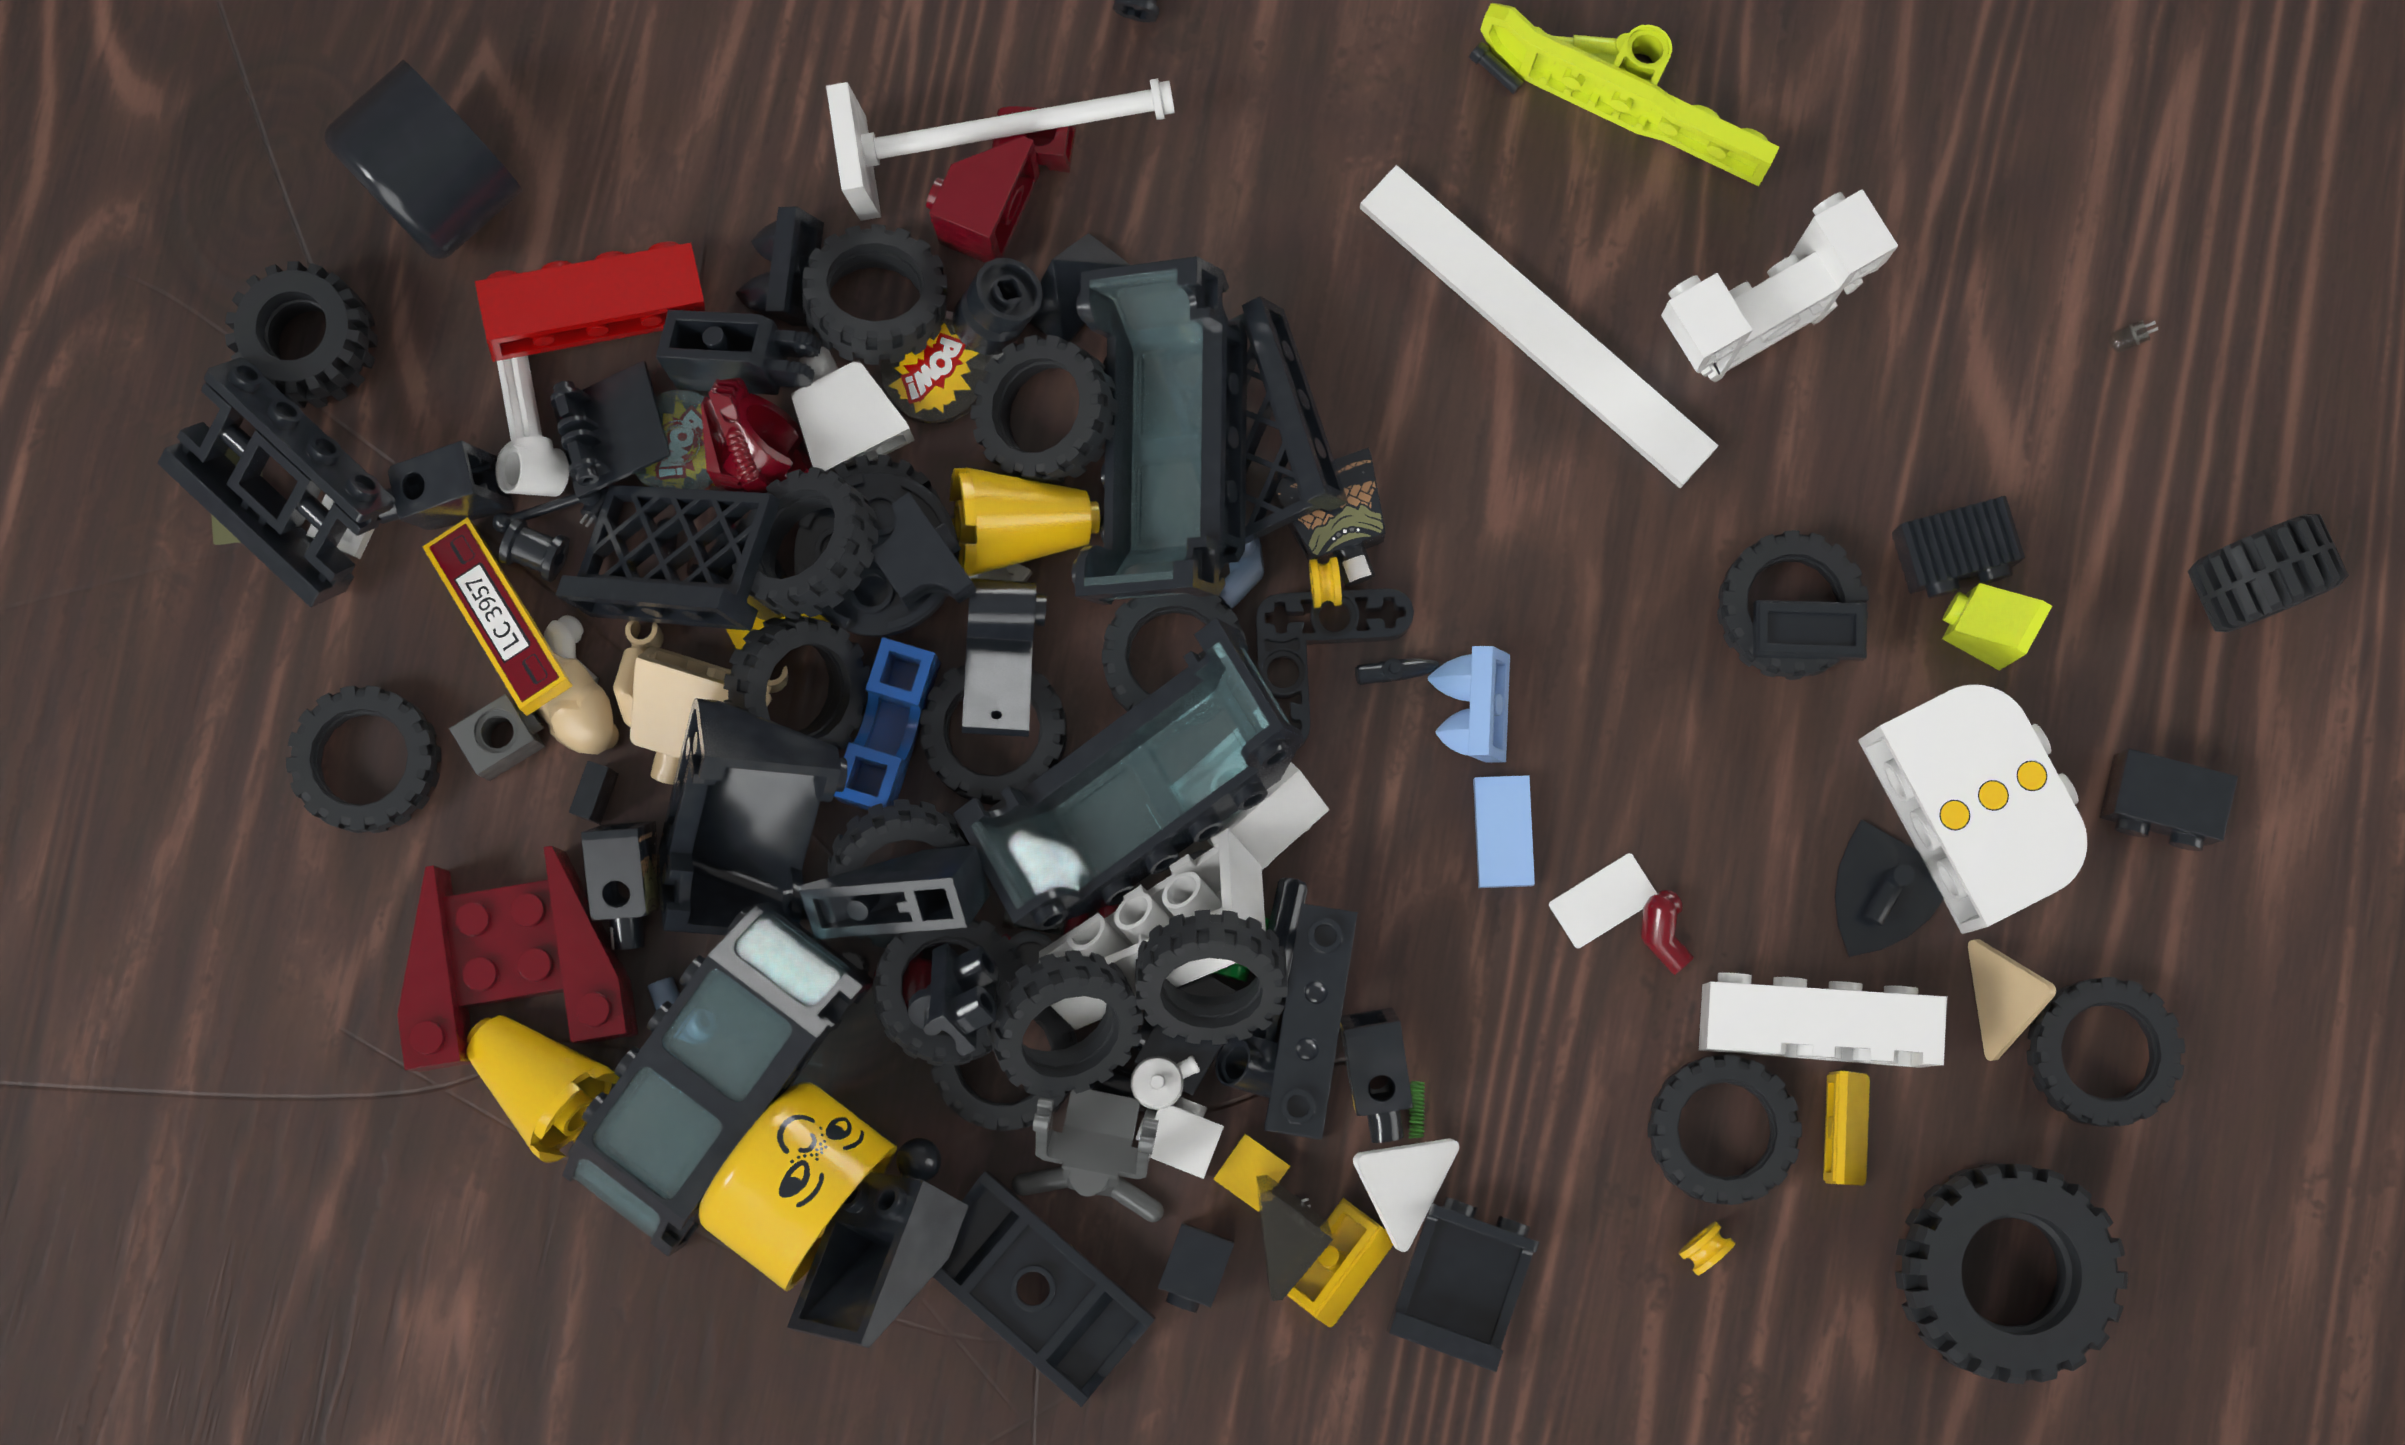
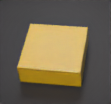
[1213,1134,1290,1212]

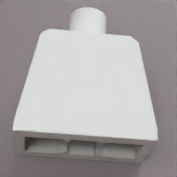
[791,347,915,473]

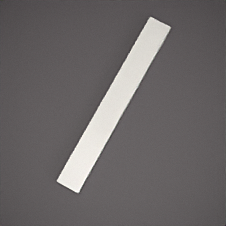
[1360,165,1719,488]

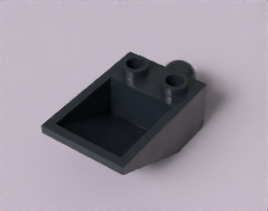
[787,1138,968,1348]

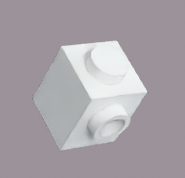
[1135,1097,1224,1179]

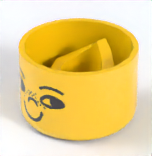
[698,1082,897,1291]

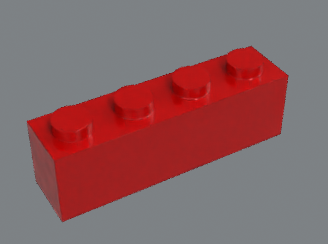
[475,241,705,362]

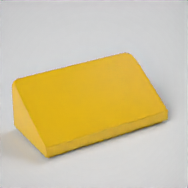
[1823,1071,1870,1186]
[1277,1198,1393,1327]

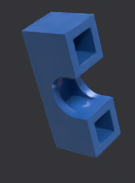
[834,637,941,810]

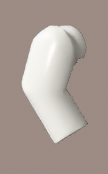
[544,615,599,683]

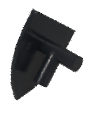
[1834,820,1944,957]

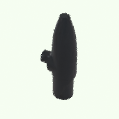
[1355,658,1439,685]

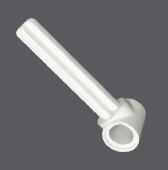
[496,355,569,497]

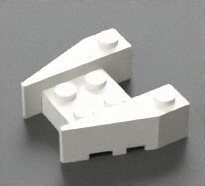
[1661,189,1898,382]

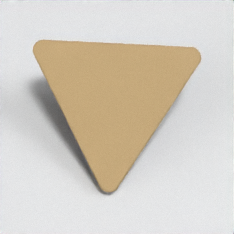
[1968,939,2056,1061]

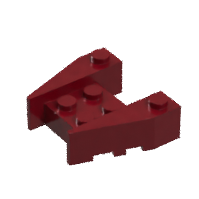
[397,846,639,1072]

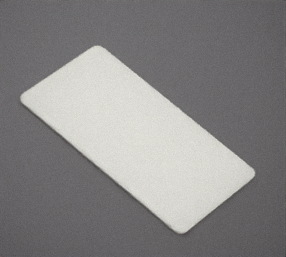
[1549,853,1657,948]

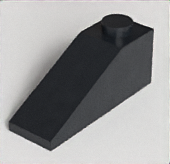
[799,845,990,939]

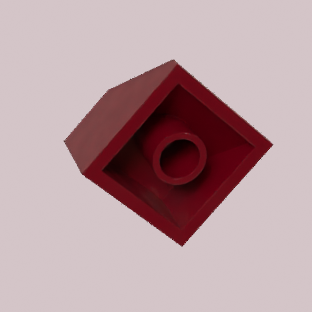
[926,136,1040,263]

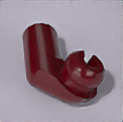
[1641,890,1694,975]

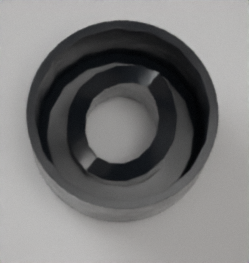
[324,60,523,259]

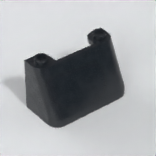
[657,698,847,941]

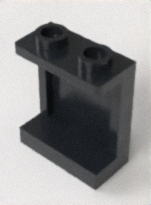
[1387,1197,1540,1372]

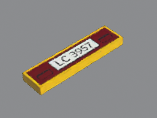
[422,517,573,716]

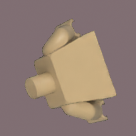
[613,620,788,785]

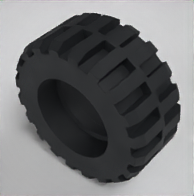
[1895,1163,2128,1384]

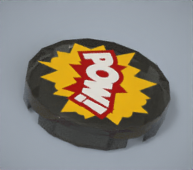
[880,318,987,424]

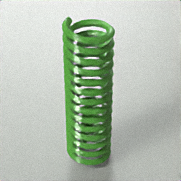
[1408,1081,1425,1139]

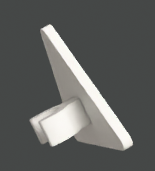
[1353,1138,1459,1252]

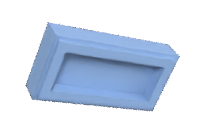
[1473,775,1535,888]

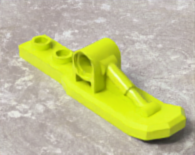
[1480,3,1779,187]

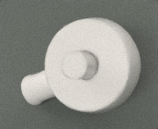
[1131,1056,1200,1110]

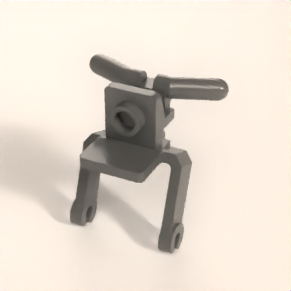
[1012,1090,1164,1222]

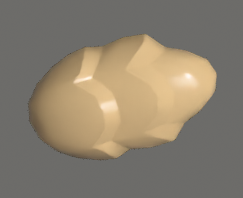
[536,652,619,755]

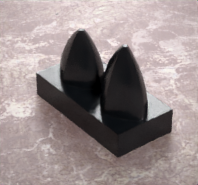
[736,206,824,326]

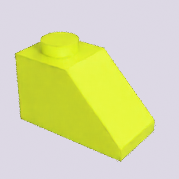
[1942,583,2052,671]

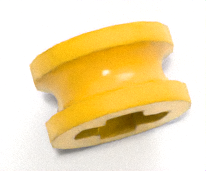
[1309,557,1342,608]
[1678,1221,1735,1275]

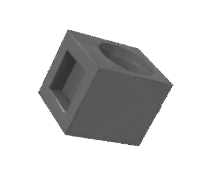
[449,694,546,781]

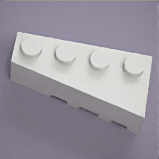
[1039,828,1266,1030]
[1699,973,1947,1068]

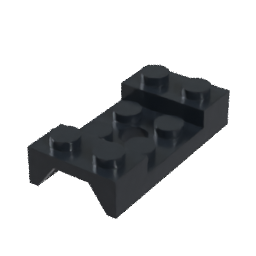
[933,1171,1156,1407]

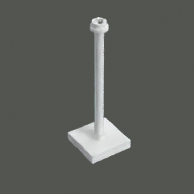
[826,78,1175,221]

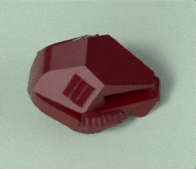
[701,378,813,493]

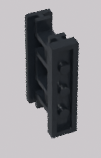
[157,357,396,607]

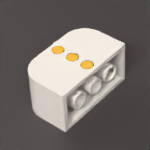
[1858,685,2087,934]

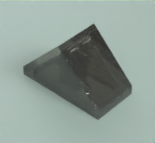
[1256,1175,1333,1301]

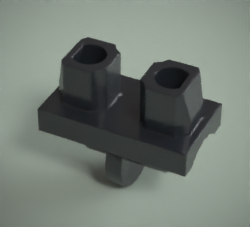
[908,943,998,1056]

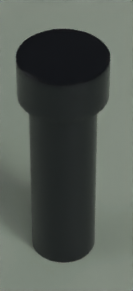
[1469,41,1524,94]

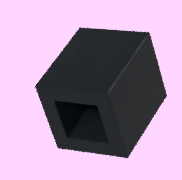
[1158,1222,1234,1313]

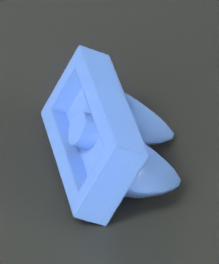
[1427,646,1510,763]

